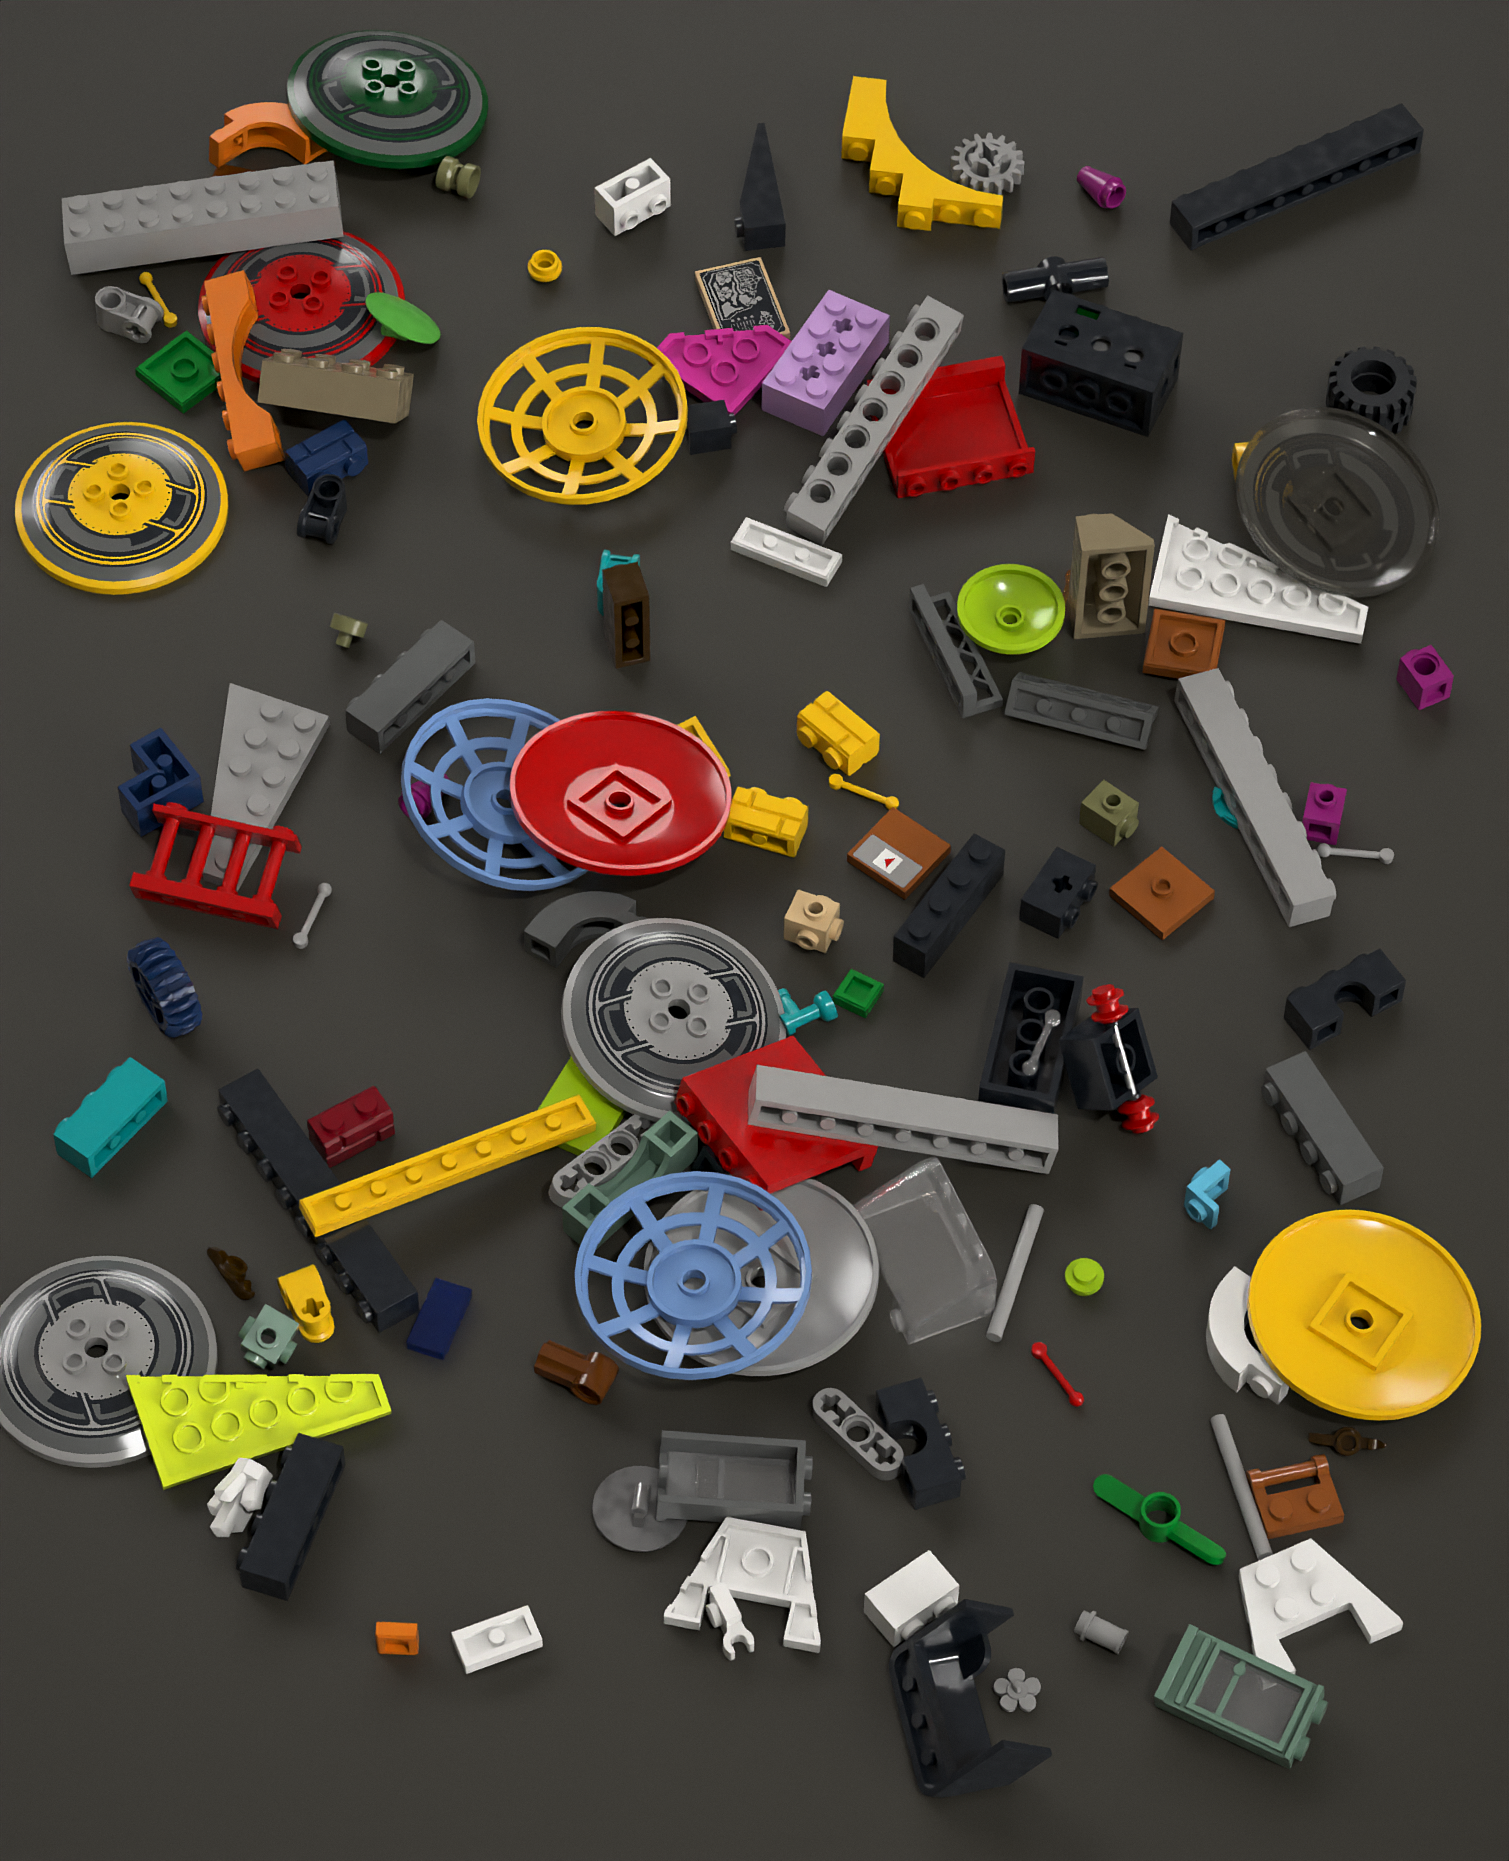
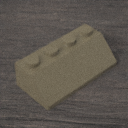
[1068,513,1155,639]

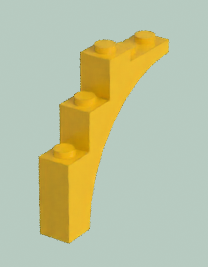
[841,76,1003,231]

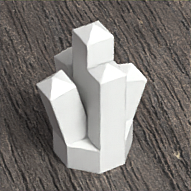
[207,1458,273,1537]

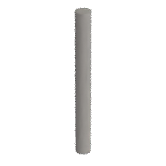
[986,1204,1044,1342]
[1210,1414,1273,1560]

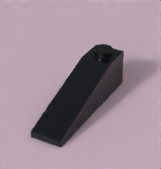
[734,123,786,251]

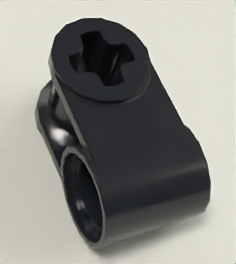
[297,474,347,545]

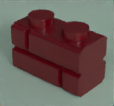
[307,1085,395,1168]

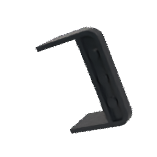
[889,1599,1052,1798]

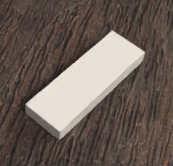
[731,517,842,587]

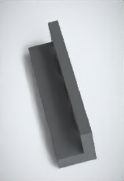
[909,584,1003,718]
[1004,672,1159,750]

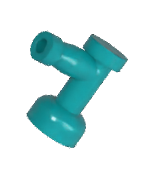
[778,988,838,1036]

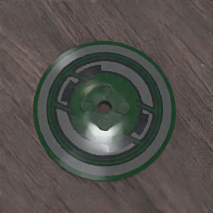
[287,30,488,169]

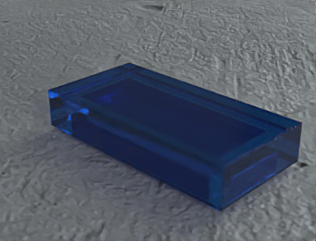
[407,1278,473,1360]

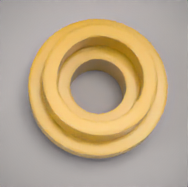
[528,250,562,282]

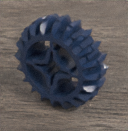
[127,937,203,1038]

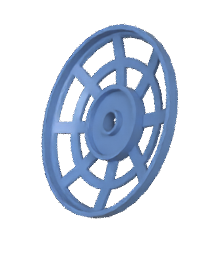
[401,698,617,891]
[575,1171,812,1380]

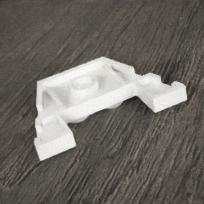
[664,1517,821,1653]
[1238,1538,1403,1691]

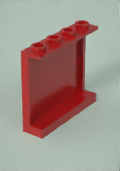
[867,355,1035,499]
[674,1036,878,1211]

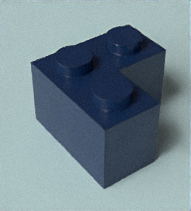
[118,728,204,837]

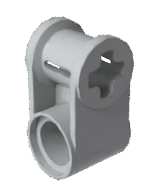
[95,286,164,344]

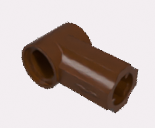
[534,1340,619,1405]

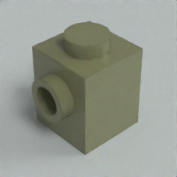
[1079,780,1139,847]

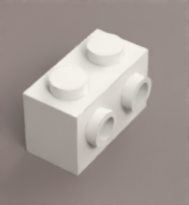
[595,158,671,236]
[864,1550,959,1647]

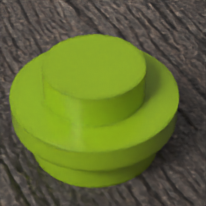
[1065,1258,1104,1296]

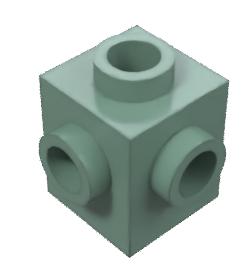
[238,1304,299,1370]

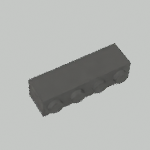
[345,620,475,754]
[1261,1051,1384,1205]

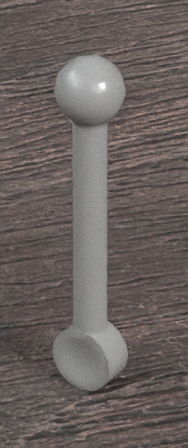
[1317,843,1394,864]
[293,883,332,949]

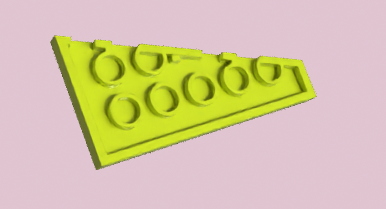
[126,1374,391,1490]

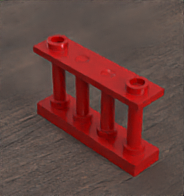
[129,802,302,929]

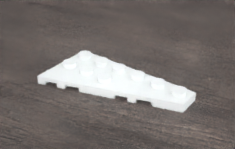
[1148,514,1368,644]

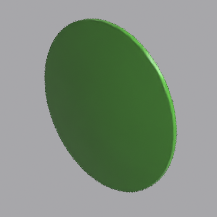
[365,292,441,344]

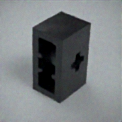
[1019,847,1098,939]

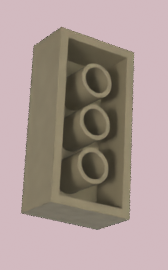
[258,349,414,423]

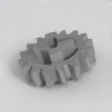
[951,133,1025,195]

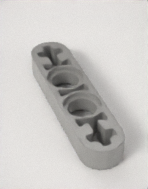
[549,1114,656,1207]

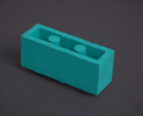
[53,1057,168,1178]

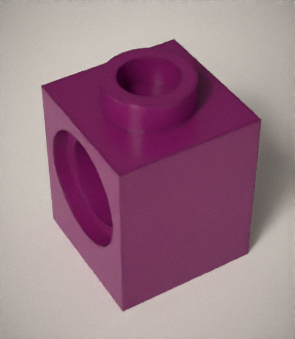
[1396,645,1454,710]

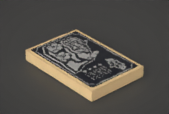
[695,257,790,340]

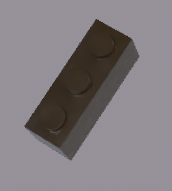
[602,562,650,669]

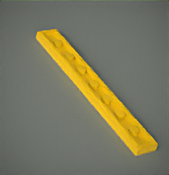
[299,1095,596,1237]

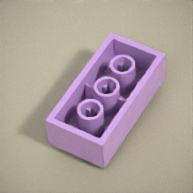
[762,290,890,436]

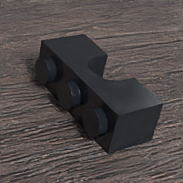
[1284,948,1406,1050]
[875,1377,966,1510]

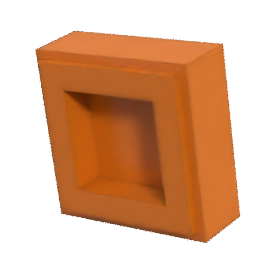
[375,1622,419,1655]

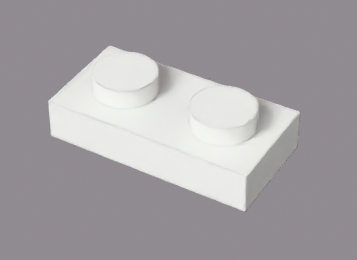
[451,1605,543,1674]

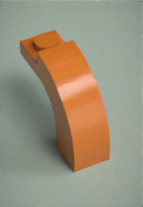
[209,102,327,168]

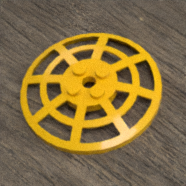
[477,327,688,505]

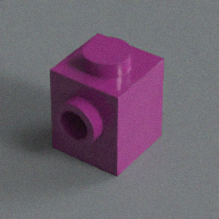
[1302,782,1347,845]

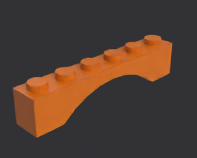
[201,270,285,472]

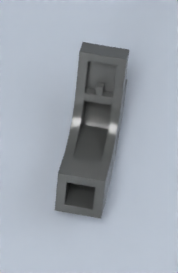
[524,891,648,968]

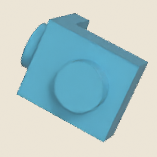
[1184,1159,1231,1229]

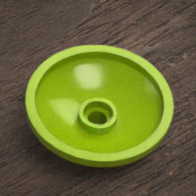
[957,564,1065,655]

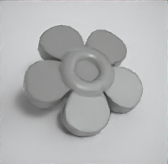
[993,1668,1041,1712]

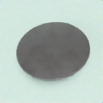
[592,1466,687,1552]

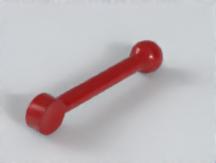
[1031,1342,1084,1407]

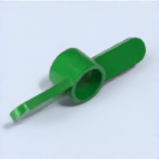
[1093,1474,1226,1565]

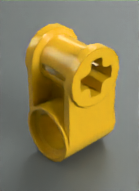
[277,1264,335,1343]

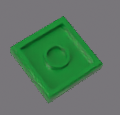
[135,330,222,414]

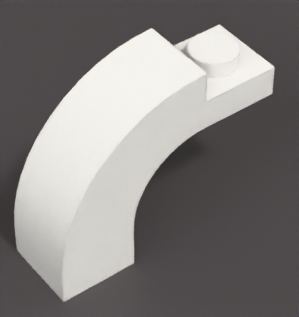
[1206,1266,1289,1405]

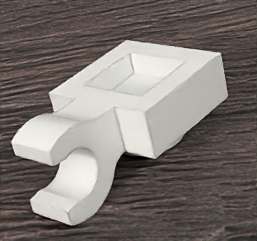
[706,1582,754,1661]

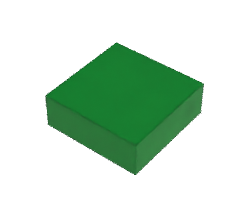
[833,969,884,1019]

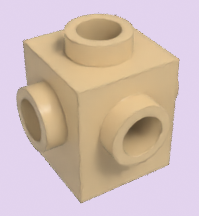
[784,890,844,953]

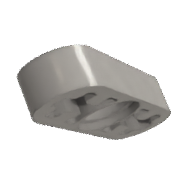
[812,1388,904,1480]

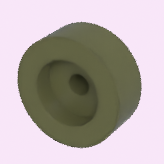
[329,613,368,648]

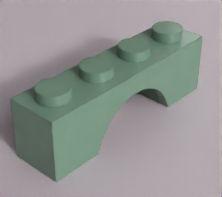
[562,1111,698,1249]

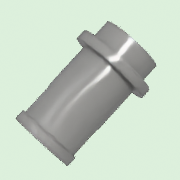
[1074,1610,1129,1654]

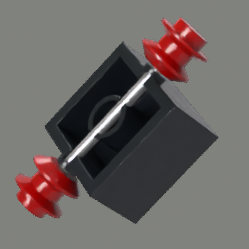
[1058,984,1159,1133]

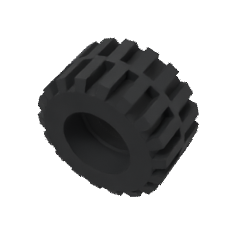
[1325,346,1417,439]

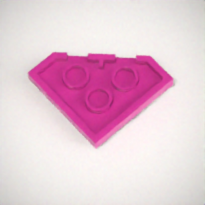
[648,325,792,415]

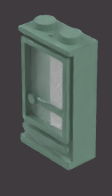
[1154,1624,1328,1770]

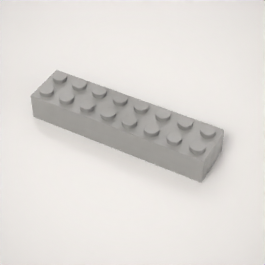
[62,161,344,275]

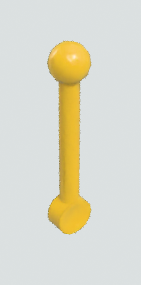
[139,272,177,328]
[829,774,899,810]

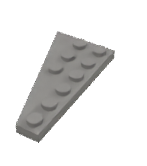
[203,683,330,892]

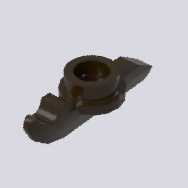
[207,1247,255,1300]
[1308,1426,1387,1456]

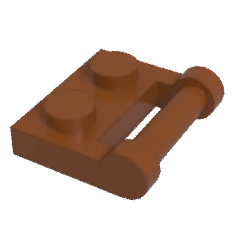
[1246,1454,1344,1540]

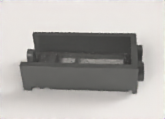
[656,1430,813,1530]

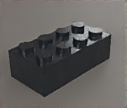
[978,962,1084,1114]

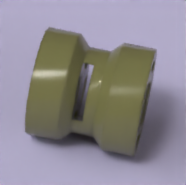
[436,156,481,198]

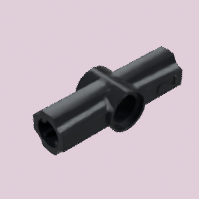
[1001,256,1109,302]

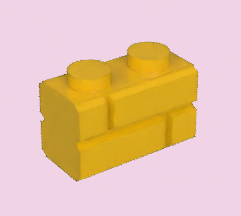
[797,691,880,776]
[724,786,809,858]

